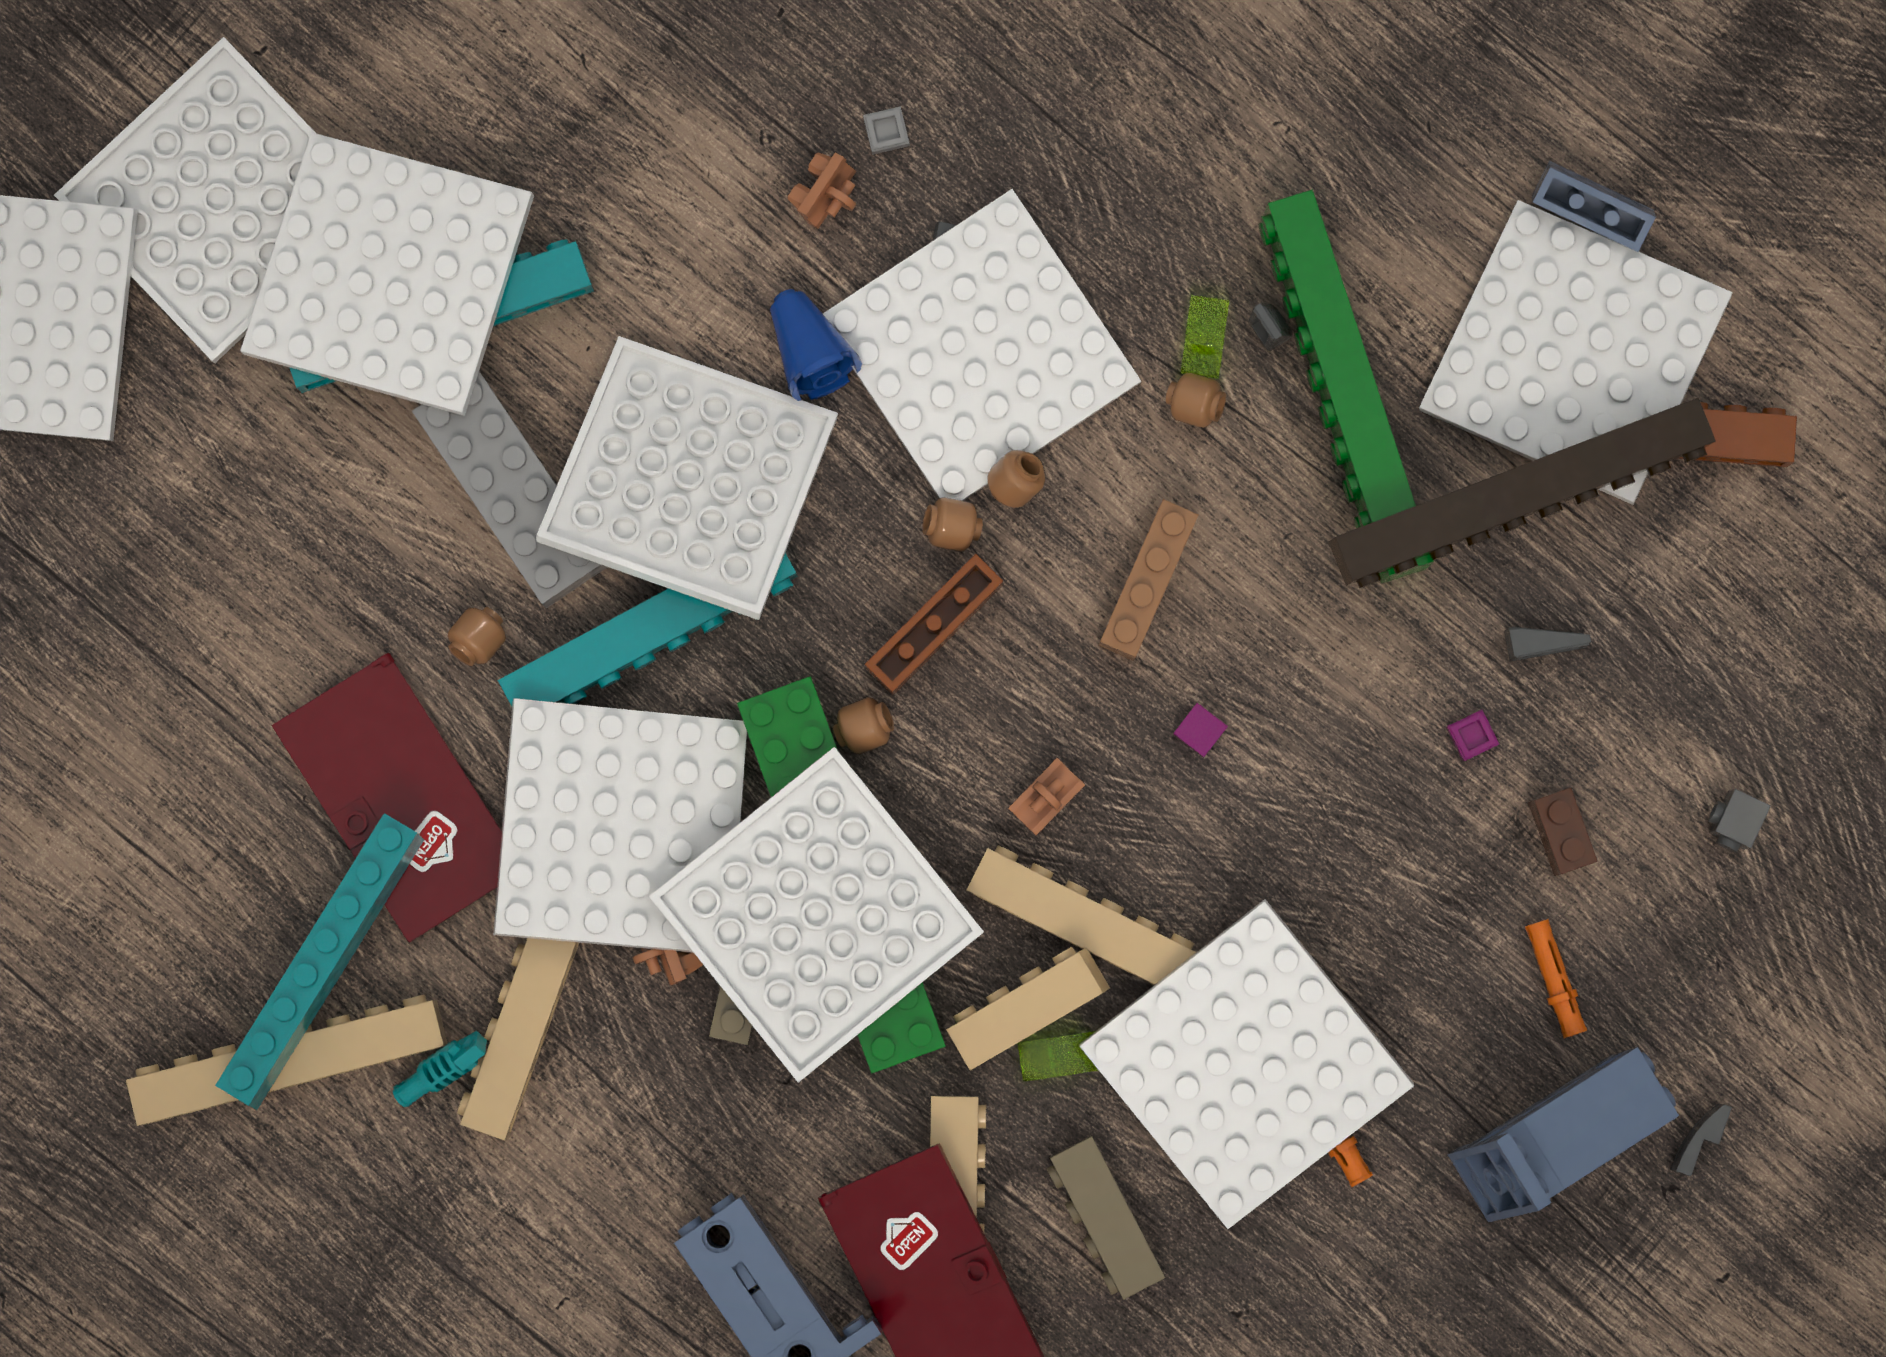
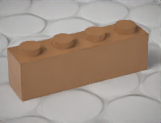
[1098,499,1199,661]

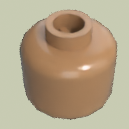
[1166,373,1226,428]
[987,450,1045,508]
[922,497,983,552]
[447,607,506,666]
[833,697,894,754]

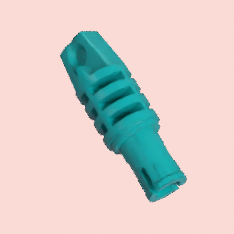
[393,1031,487,1107]

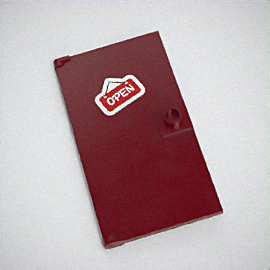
[271,653,502,943]
[817,1143,1044,1357]

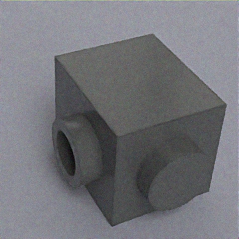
[1708,789,1771,853]

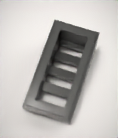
[1248,303,1293,351]
[1504,627,1591,661]

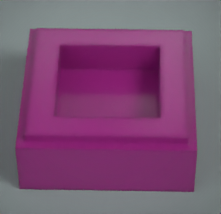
[1173,703,1228,758]
[1446,710,1499,762]

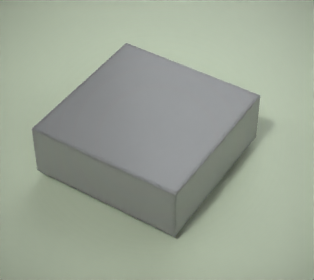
[863,106,910,155]

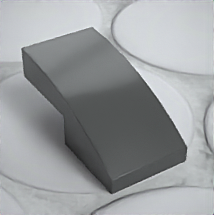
[1670,1104,1732,1176]

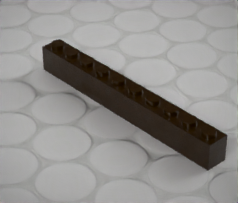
[1329,398,1716,589]

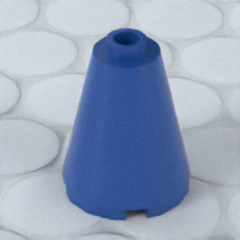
[770,289,862,401]

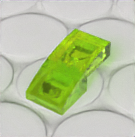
[1180,294,1230,379]
[1017,1031,1099,1082]

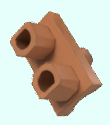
[788,152,857,229]
[1008,758,1085,836]
[632,948,703,986]

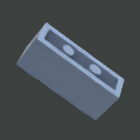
[1532,160,1656,252]

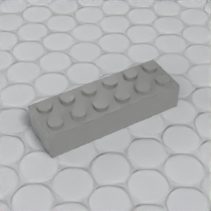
[412,371,607,608]

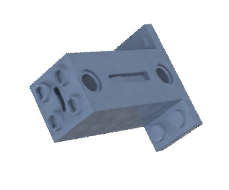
[1447,1047,1679,1222]
[674,1193,882,1357]

